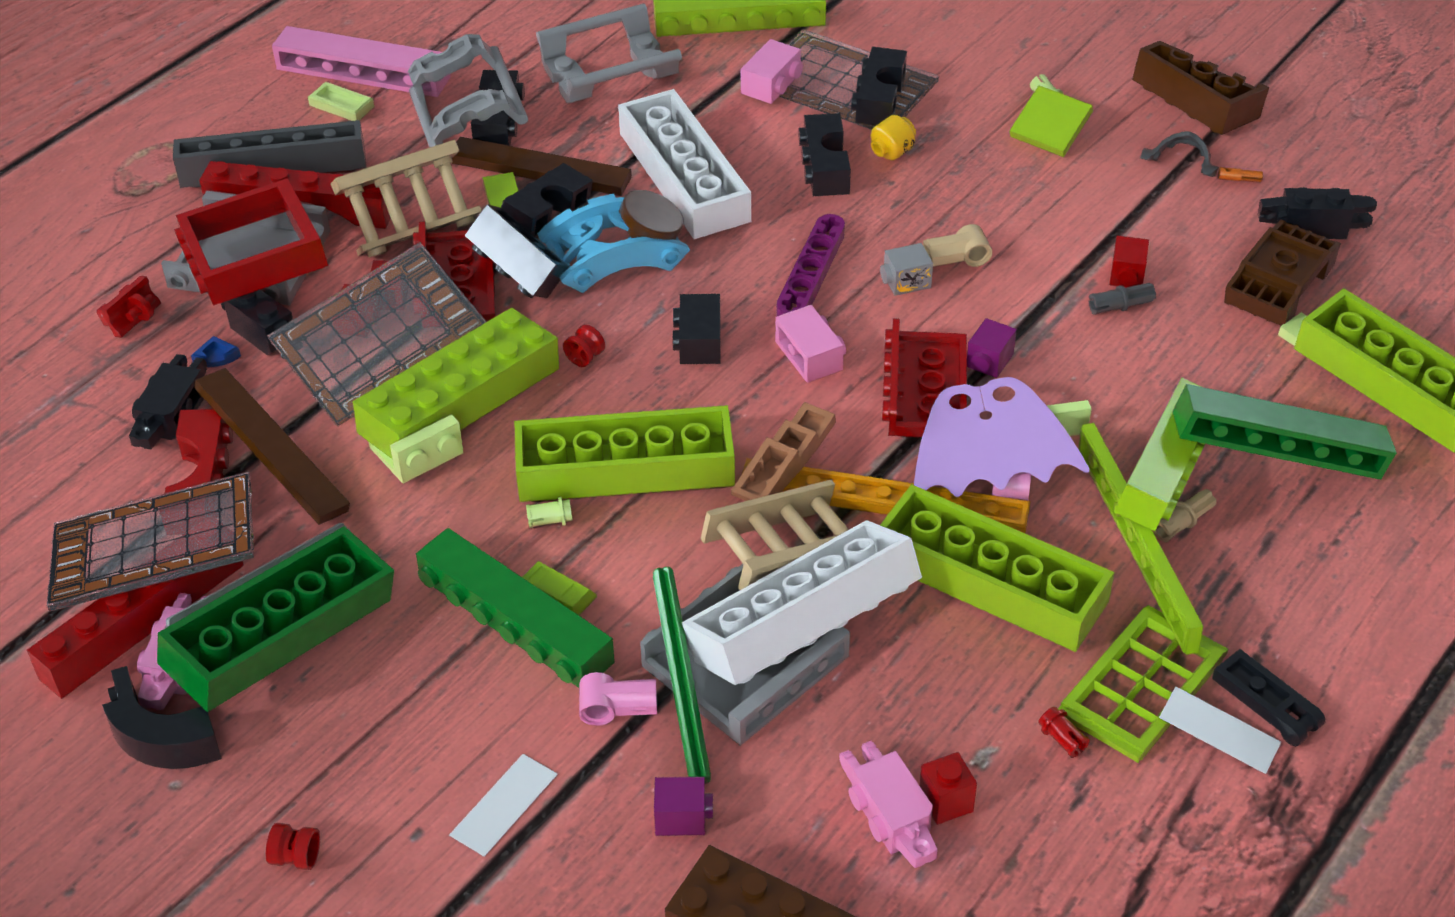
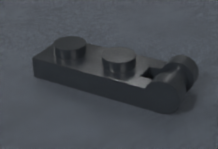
[1212,649,1326,747]

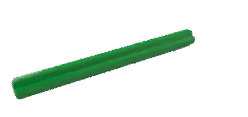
[653,567,711,784]

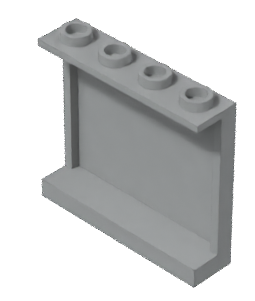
[161,191,330,306]
[640,564,850,746]

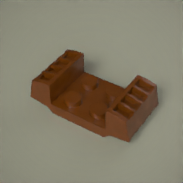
[1224,219,1341,326]

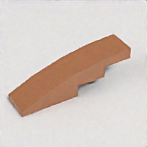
[731,402,836,501]

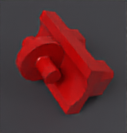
[96,276,161,338]

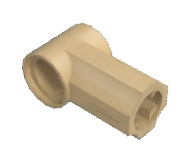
[923,224,992,267]

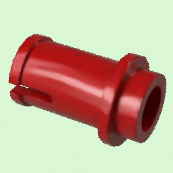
[1038,706,1090,758]

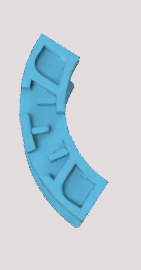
[537,194,690,293]

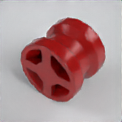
[562,324,606,367]

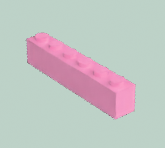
[272,26,451,97]

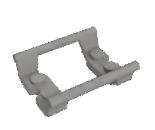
[536,3,682,103]
[408,34,528,147]

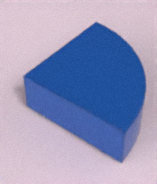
[191,336,241,367]

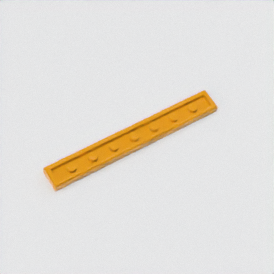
[742,458,1031,534]

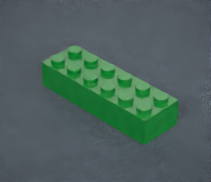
[157,526,394,712]

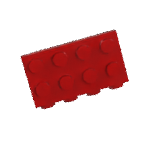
[413,221,496,329]
[882,318,967,437]

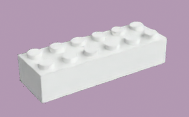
[618,89,751,239]
[682,520,922,685]

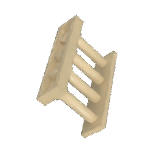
[331,139,482,258]
[701,479,849,590]

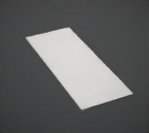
[1159,686,1281,774]
[449,754,558,857]

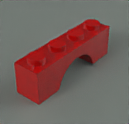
[161,409,233,538]

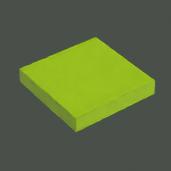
[1009,85,1093,157]

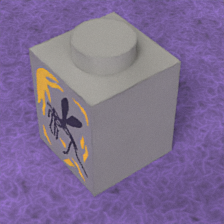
[880,243,933,296]

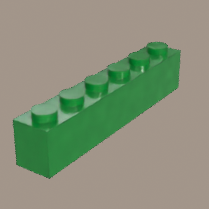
[1173,384,1397,480]
[416,528,615,688]

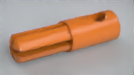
[1218,167,1263,182]

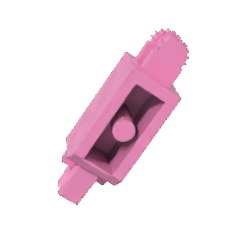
[137,593,206,710]
[839,741,938,868]

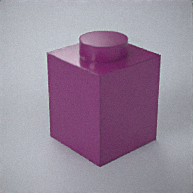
[967,318,1017,378]
[654,777,713,836]

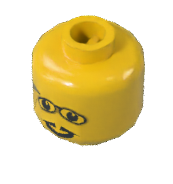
[870,115,916,161]

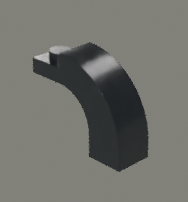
[102,666,222,769]

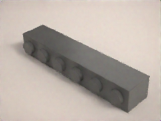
[173,120,366,188]

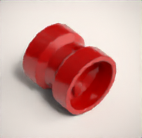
[266,823,320,870]

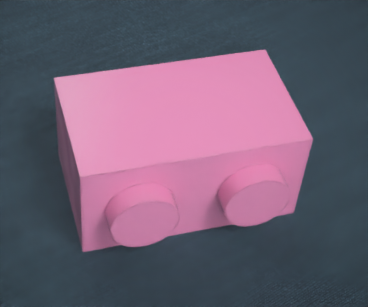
[741,39,803,104]
[775,305,846,383]

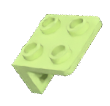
[369,414,464,483]

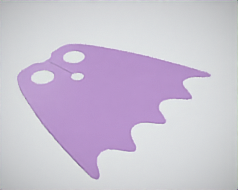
[914,377,1089,497]

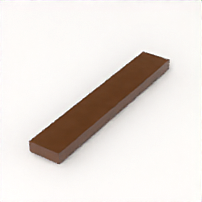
[452,137,632,196]
[195,368,350,525]

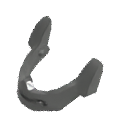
[1140,131,1219,177]

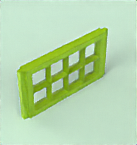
[1058,605,1228,763]

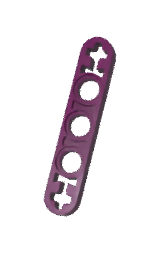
[776,214,845,317]

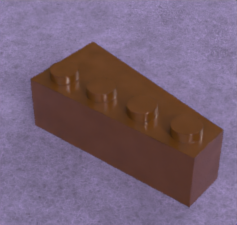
[1132,41,1269,135]

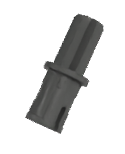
[1088,283,1156,315]

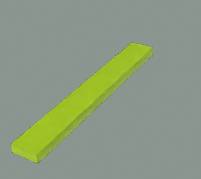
[1078,423,1203,655]

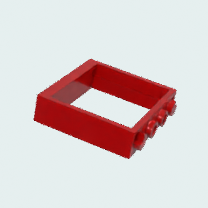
[174,178,329,306]

